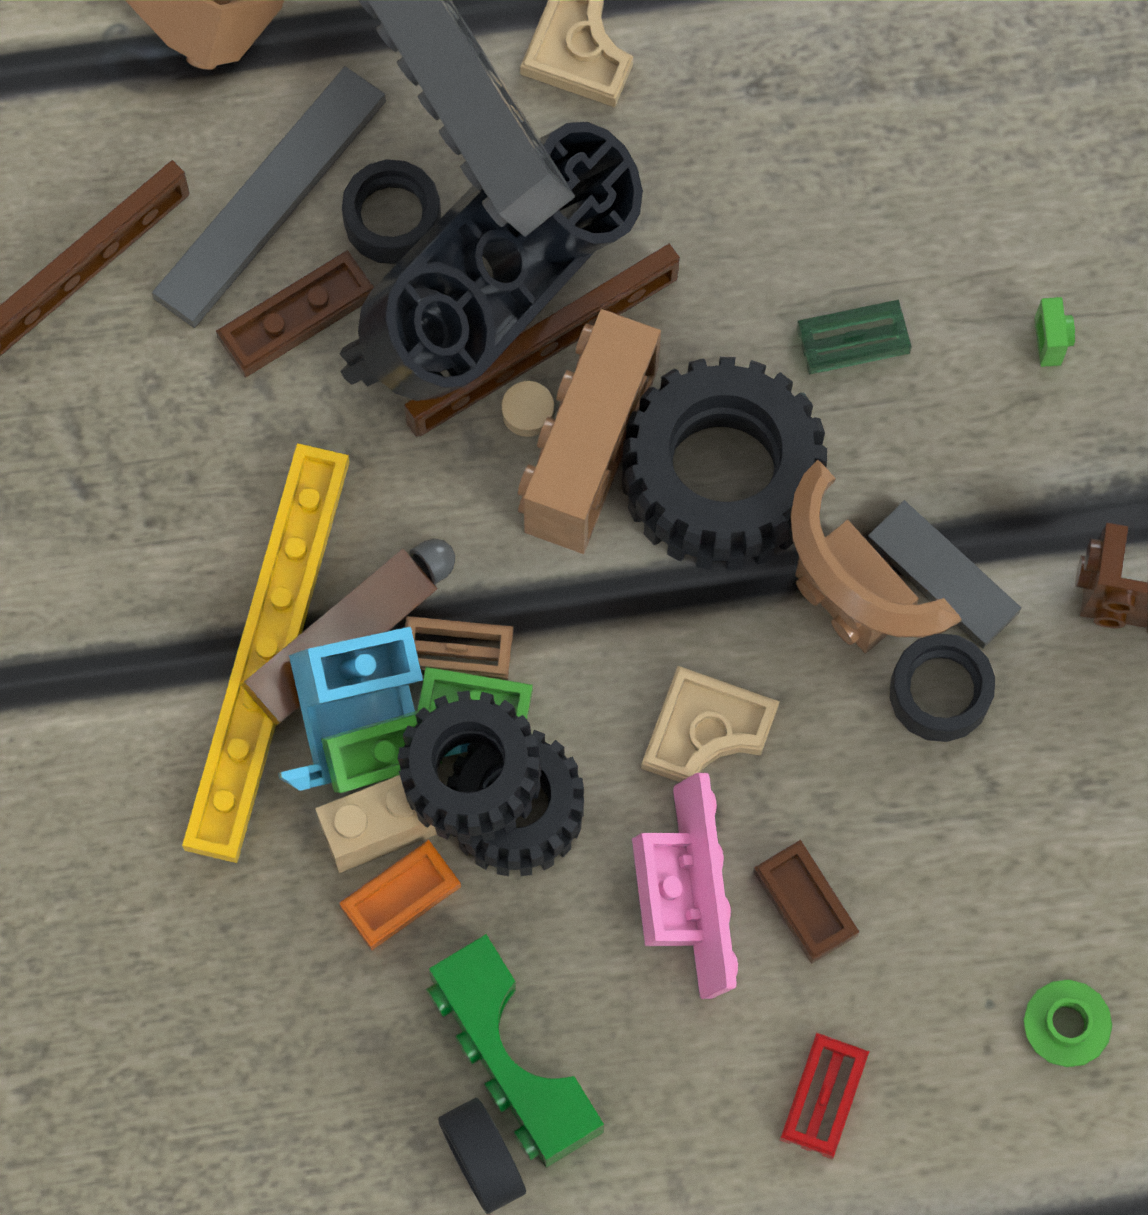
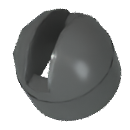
[409,538,455,585]

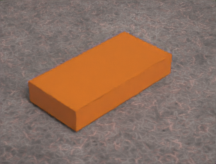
[339,840,461,950]

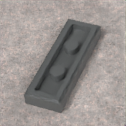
[867,500,1022,649]

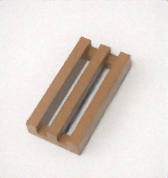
[405,616,513,681]

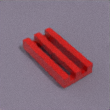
[779,1033,870,1160]

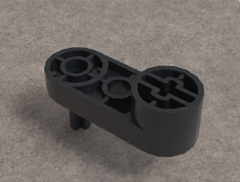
[339,122,643,401]

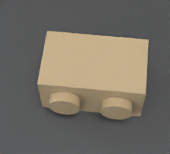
[315,775,437,873]

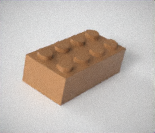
[518,309,661,554]

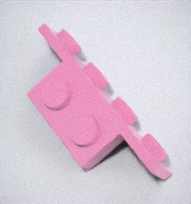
[632,773,738,999]

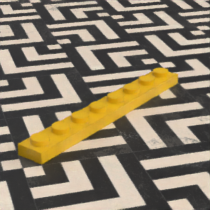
[182,443,350,863]

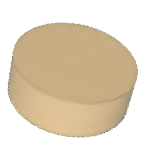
[502,381,554,437]

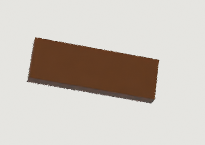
[216,250,374,378]

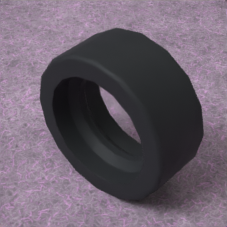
[342,159,441,264]
[889,633,995,742]
[438,1098,526,1214]

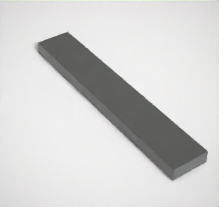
[152,66,386,328]

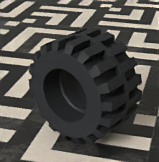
[398,691,542,844]
[447,730,584,876]

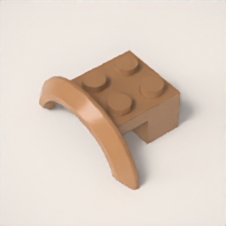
[790,460,962,653]

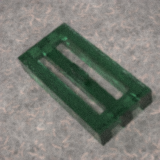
[796,299,912,375]

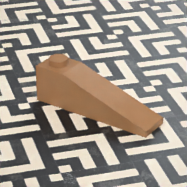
[125,0,284,70]

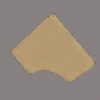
[520,0,633,107]
[641,666,780,782]

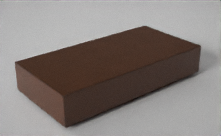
[753,840,859,964]

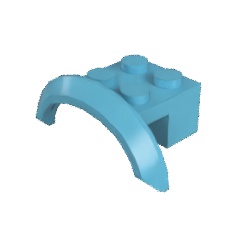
[278,627,470,791]

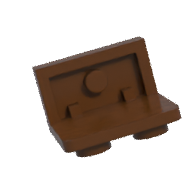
[1075,523,1148,633]

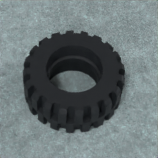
[622,356,827,571]

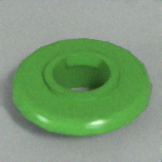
[1024,979,1112,1067]

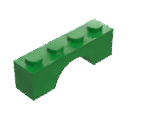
[426,934,604,1168]

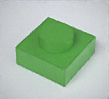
[1034,297,1075,367]

